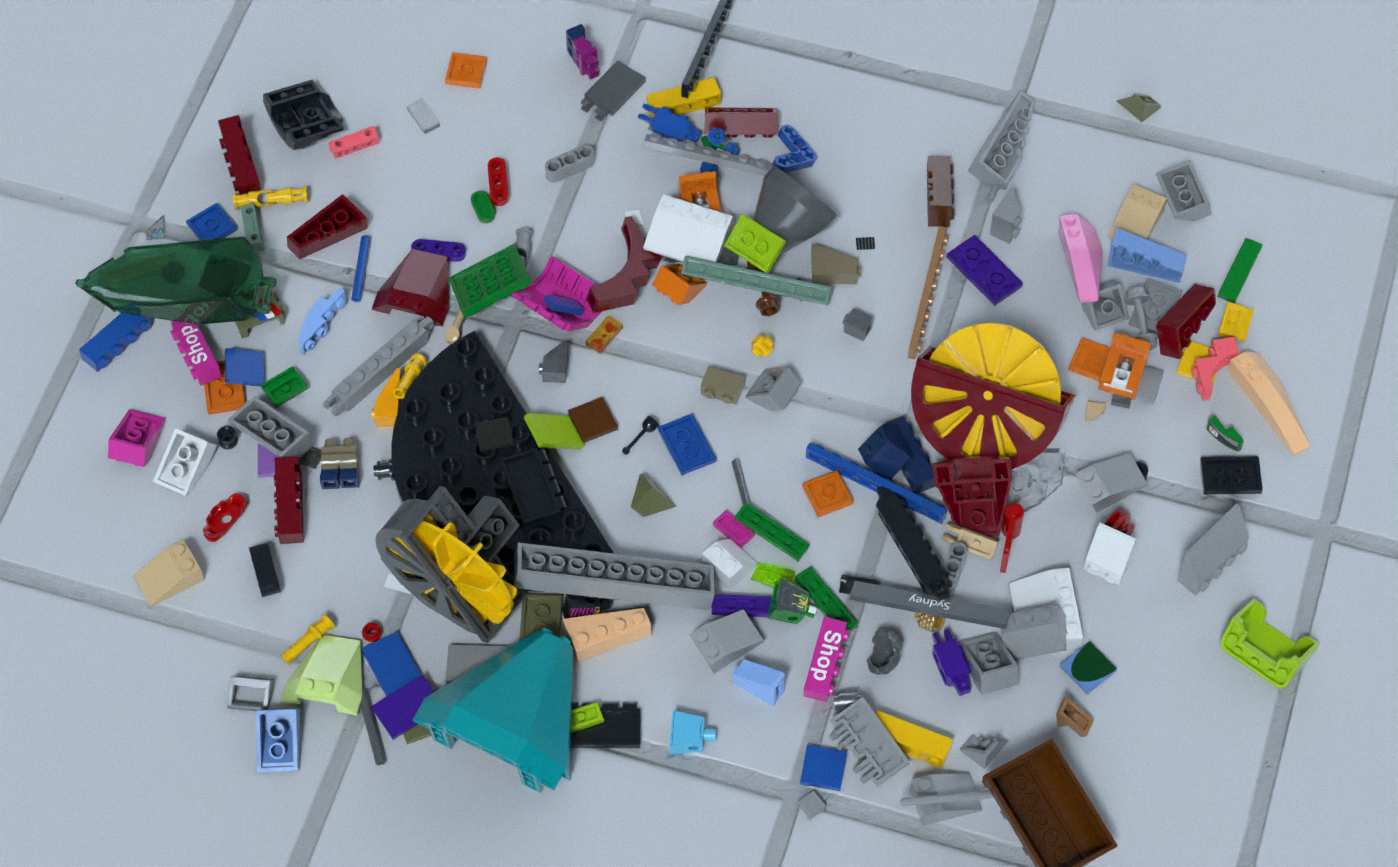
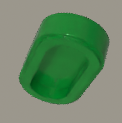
[471,191,495,223]

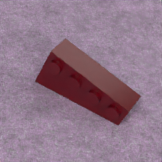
[287,194,367,259]

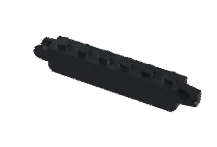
[876,486,951,600]

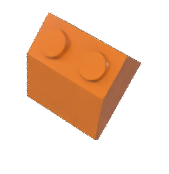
[652,263,707,305]

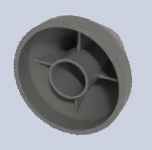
[753,166,838,255]

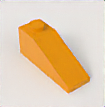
[371,368,402,427]

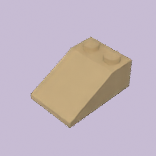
[1108,184,1167,240]
[133,539,204,607]

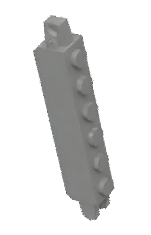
[323,316,434,416]

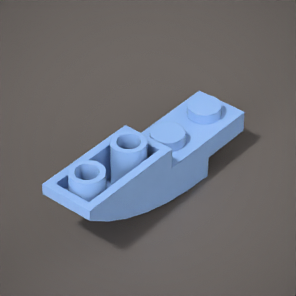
[299,288,347,355]

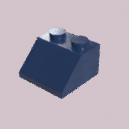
[858,426,913,480]

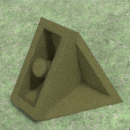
[1117,94,1161,122]
[631,474,677,517]

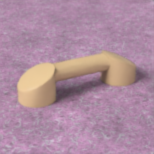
[445,307,464,345]

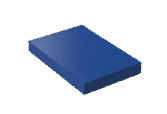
[657,414,716,476]
[361,632,421,697]

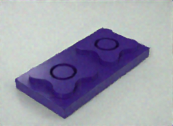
[946,235,1023,306]

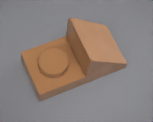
[1056,697,1094,737]

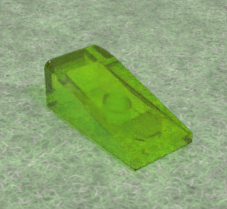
[751,562,795,588]

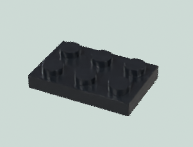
[1200,456,1263,495]

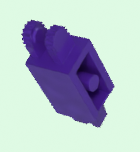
[932,629,972,696]

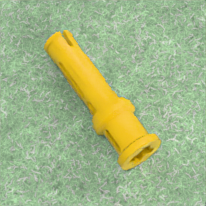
[393,353,427,399]
[280,614,335,665]

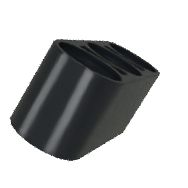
[249,542,281,597]

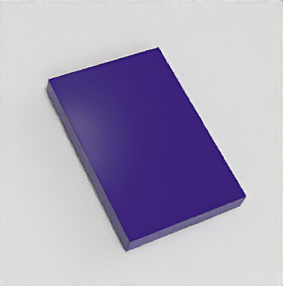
[371,675,434,740]

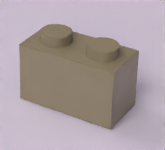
[701,366,744,405]

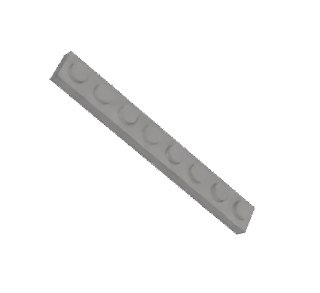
[643,134,787,176]

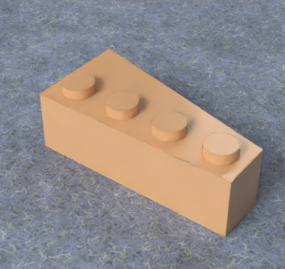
[562,608,652,662]

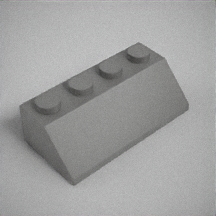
[227,396,312,459]

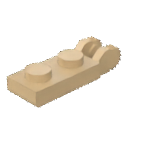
[942,523,999,560]

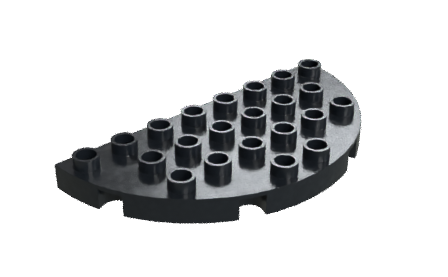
[391,331,614,592]

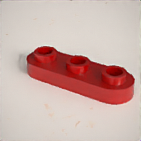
[487,157,509,206]

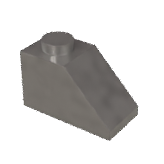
[539,341,569,383]

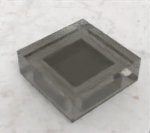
[299,447,322,469]

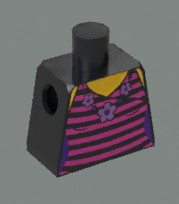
[562,594,610,619]

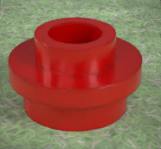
[362,622,382,642]

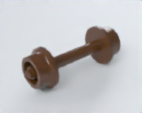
[746,261,780,316]

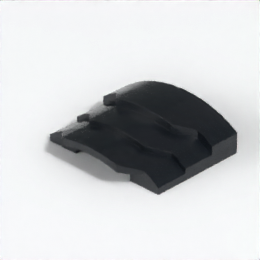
[263,79,344,150]

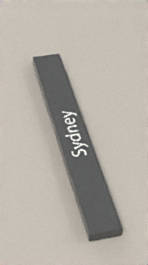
[850,581,1010,629]

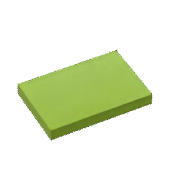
[724,214,787,273]
[524,413,585,450]

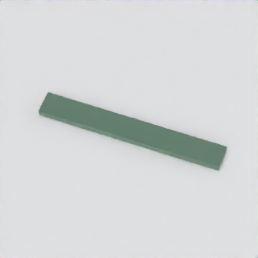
[681,256,832,306]

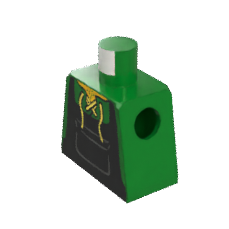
[768,578,817,624]

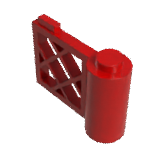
[1000,503,1024,573]

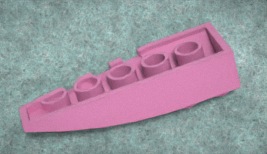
[1058,214,1102,303]

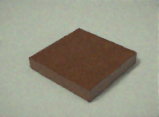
[568,397,618,443]

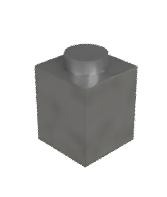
[842,308,873,341]

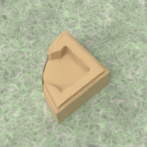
[1085,401,1106,421]

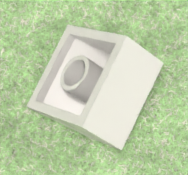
[702,539,758,589]

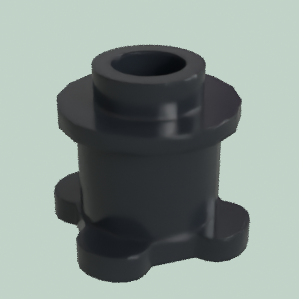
[373,459,394,481]

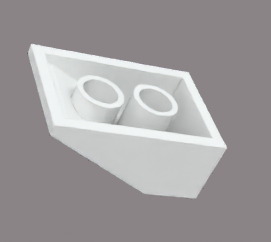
[153,428,217,496]
[1084,523,1136,585]

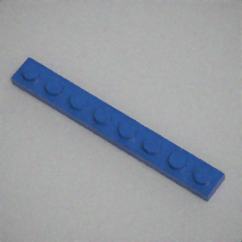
[806,443,947,524]

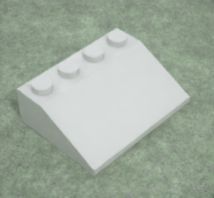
[643,194,733,262]
[1009,568,1083,650]

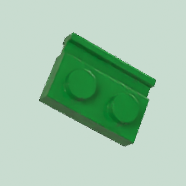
[261,366,308,408]

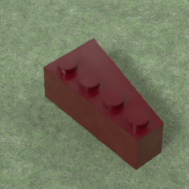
[218,115,261,195]
[1156,284,1216,359]
[274,456,304,544]

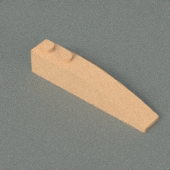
[1228,351,1310,456]

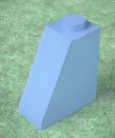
[732,659,785,707]

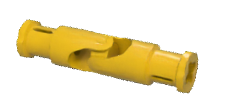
[233,186,308,210]

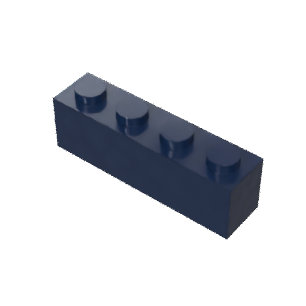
[882,416,936,494]

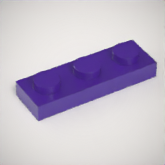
[711,594,772,618]

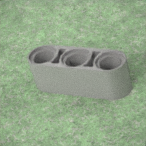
[545,145,594,183]
[943,542,968,598]

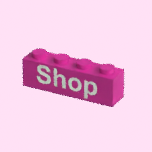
[170,314,222,386]
[803,617,850,702]

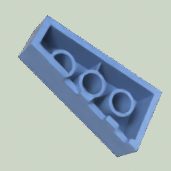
[1107,228,1187,283]

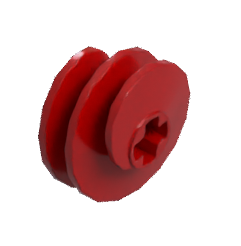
[1105,509,1135,536]

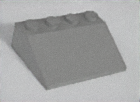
[1178,504,1249,596]

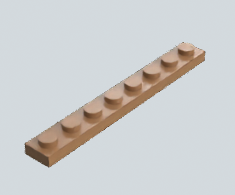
[908,226,949,359]

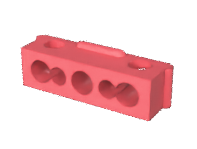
[328,126,379,159]

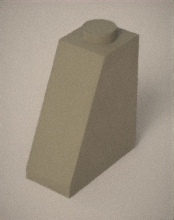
[811,244,861,285]

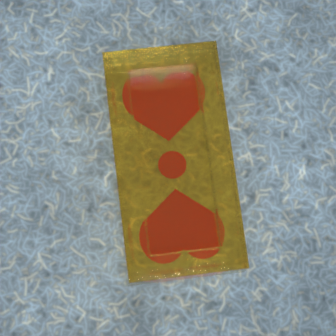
[585,316,623,354]

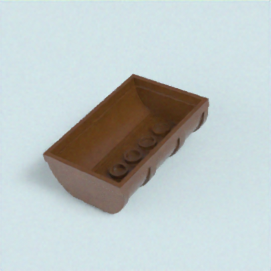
[982,739,1118,867]

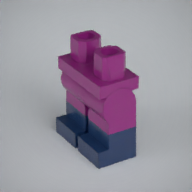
[566,24,599,79]

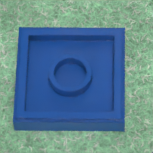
[186,203,237,249]
[225,348,264,387]
[800,745,847,791]

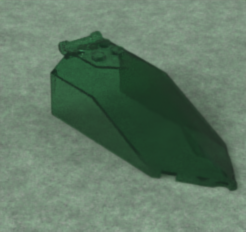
[75,237,277,325]

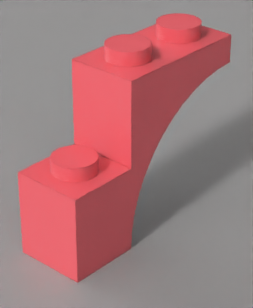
[1191,337,1239,401]

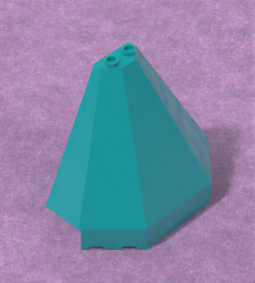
[412,628,573,793]

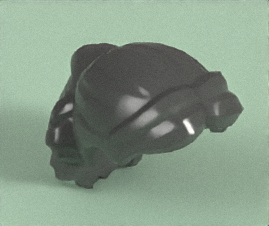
[867,629,903,675]

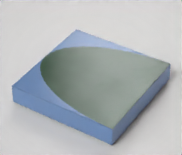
[1060,641,1117,695]

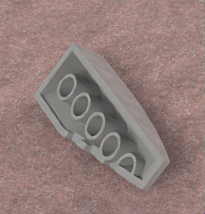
[968,90,1035,186]

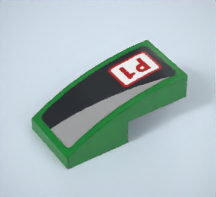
[1206,416,1244,452]

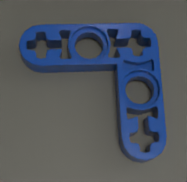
[771,125,817,173]

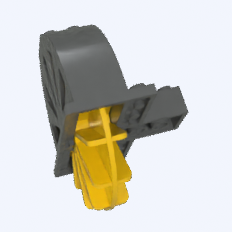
[375,486,526,643]

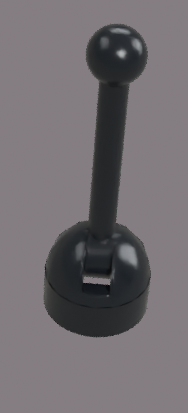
[622,416,659,455]

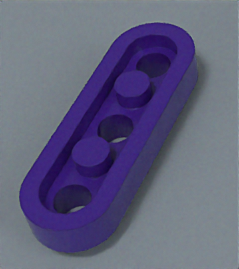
[411,239,466,262]

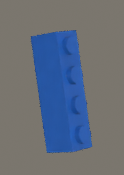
[79,302,152,372]

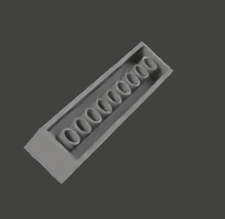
[514,543,715,610]

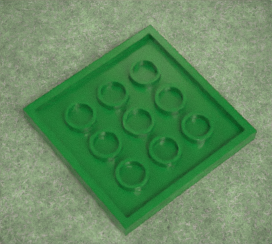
[449,244,532,318]

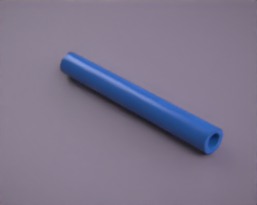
[351,235,370,302]

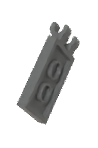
[581,60,646,121]

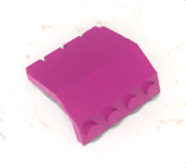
[511,256,603,332]

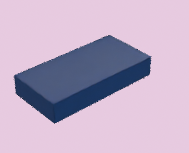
[543,294,584,315]

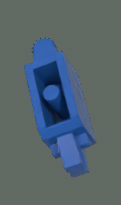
[638,103,701,142]

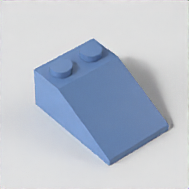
[256,709,301,772]

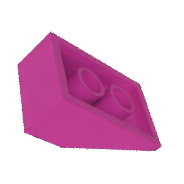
[108,409,165,467]

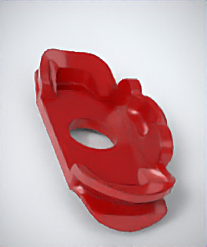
[203,493,248,542]

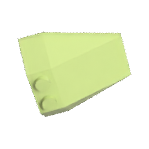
[280,634,363,715]

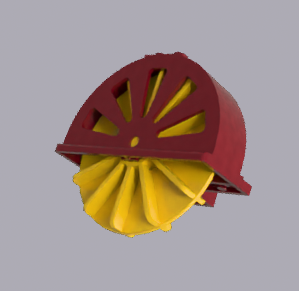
[911,323,1076,469]

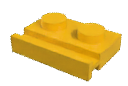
[1218,302,1254,343]

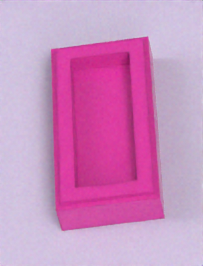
[713,510,755,549]

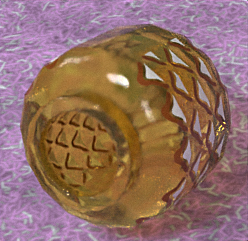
[915,612,946,632]

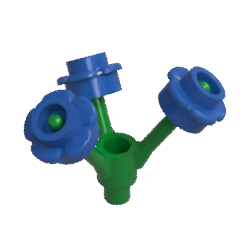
[700,128,739,173]

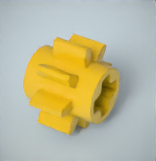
[751,334,774,357]

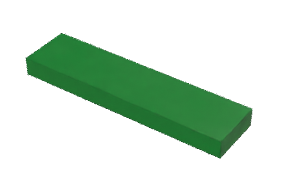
[1217,238,1263,304]
[734,502,810,562]
[795,566,858,631]

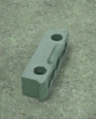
[240,202,265,253]

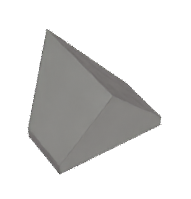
[960,735,1009,769]

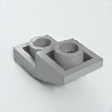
[1135,366,1164,404]

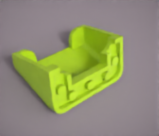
[1220,598,1320,689]

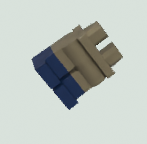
[320,438,359,489]

